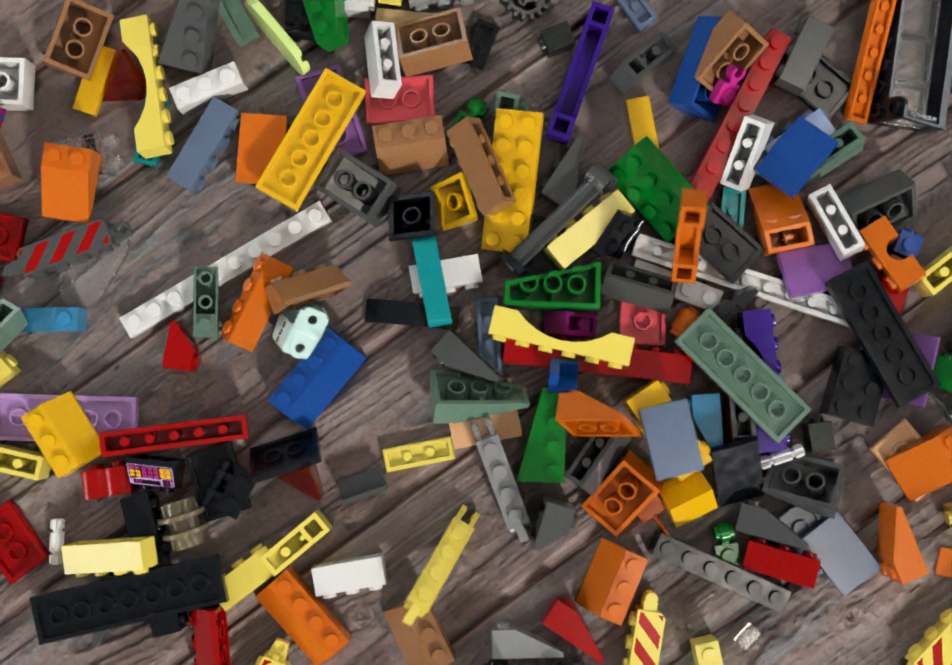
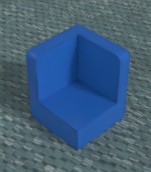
[548,358,579,393]

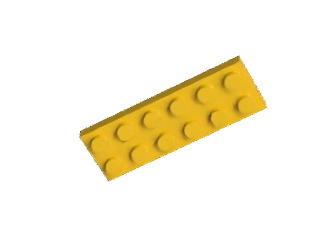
[255,68,367,212]
[481,108,544,253]

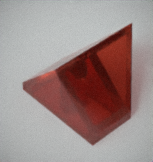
[102,49,147,101]
[278,464,324,501]

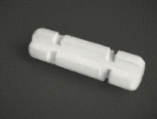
[760,443,805,469]
[49,518,65,565]

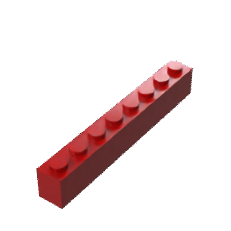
[689,27,792,203]
[502,334,692,384]

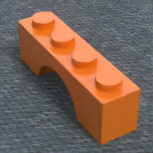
[671,188,707,284]

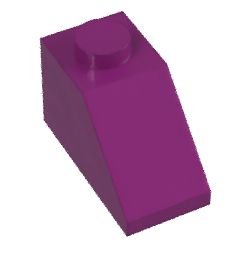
[544,311,597,337]

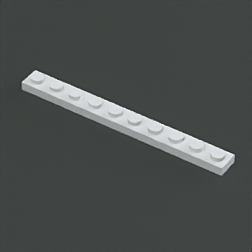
[119,201,332,338]
[630,234,850,328]

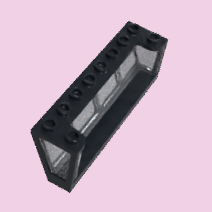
[869,0,952,133]

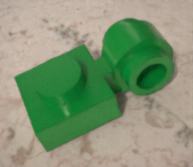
[448,97,489,130]
[712,522,742,566]

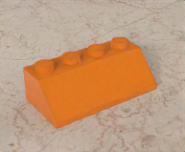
[255,565,352,665]

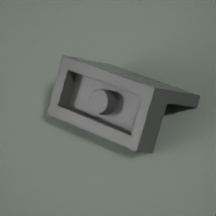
[336,465,389,505]

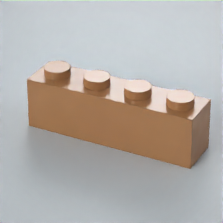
[446,117,517,215]

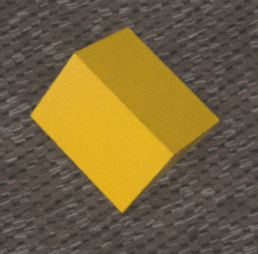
[430,172,478,231]
[659,471,718,528]

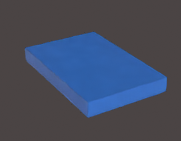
[755,116,839,199]

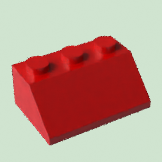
[189,604,231,665]

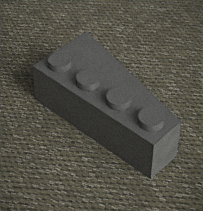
[157,0,219,74]

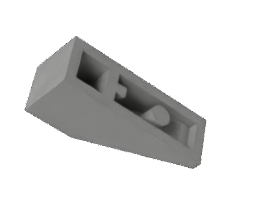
[491,621,563,659]

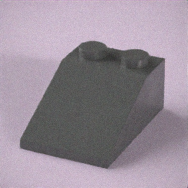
[313,147,401,228]
[762,451,847,519]

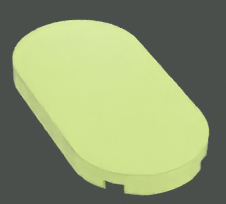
[244,0,310,75]

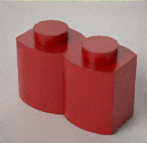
[81,460,136,500]

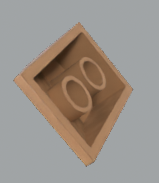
[694,9,769,92]

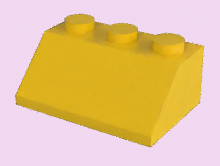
[21,391,101,478]

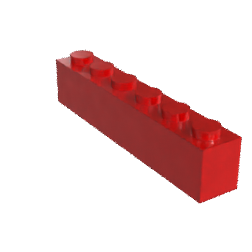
[99,414,250,457]

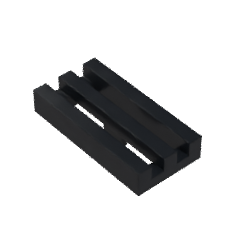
[462,18,500,71]

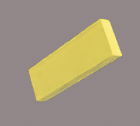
[382,436,455,472]

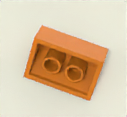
[575,537,648,626]

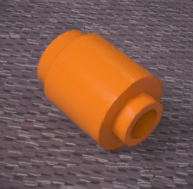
[669,306,701,338]

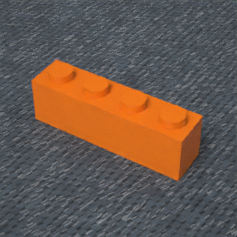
[221,253,293,352]

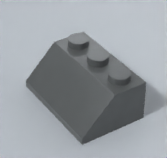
[839,169,917,232]
[530,494,578,551]

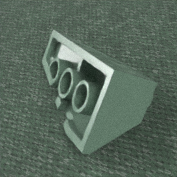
[430,370,530,423]

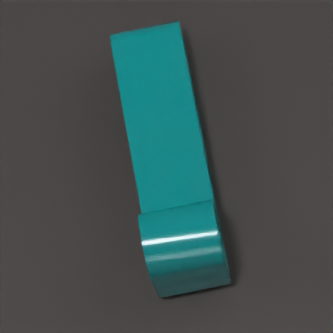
[412,236,453,328]

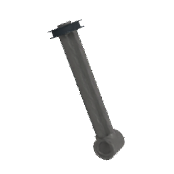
[498,163,617,278]

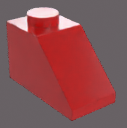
[162,321,201,372]

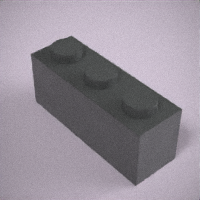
[774,15,834,96]
[600,260,678,314]
[565,437,632,496]

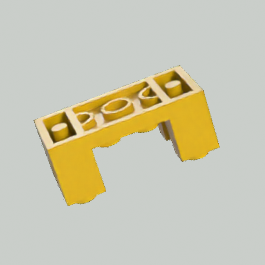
[620,380,712,481]

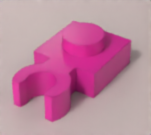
[708,64,746,106]

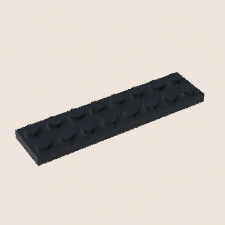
[29,553,229,645]

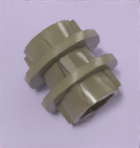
[157,496,210,551]

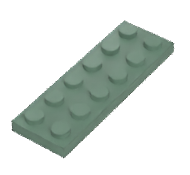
[674,308,812,443]

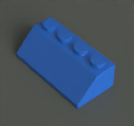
[668,16,722,123]
[268,328,367,429]

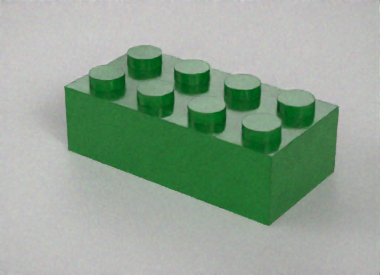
[609,136,709,243]

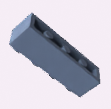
[166,96,241,194]

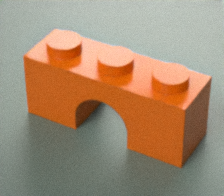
[859,215,926,293]

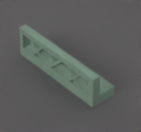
[218,0,260,48]

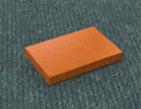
[235,113,289,184]

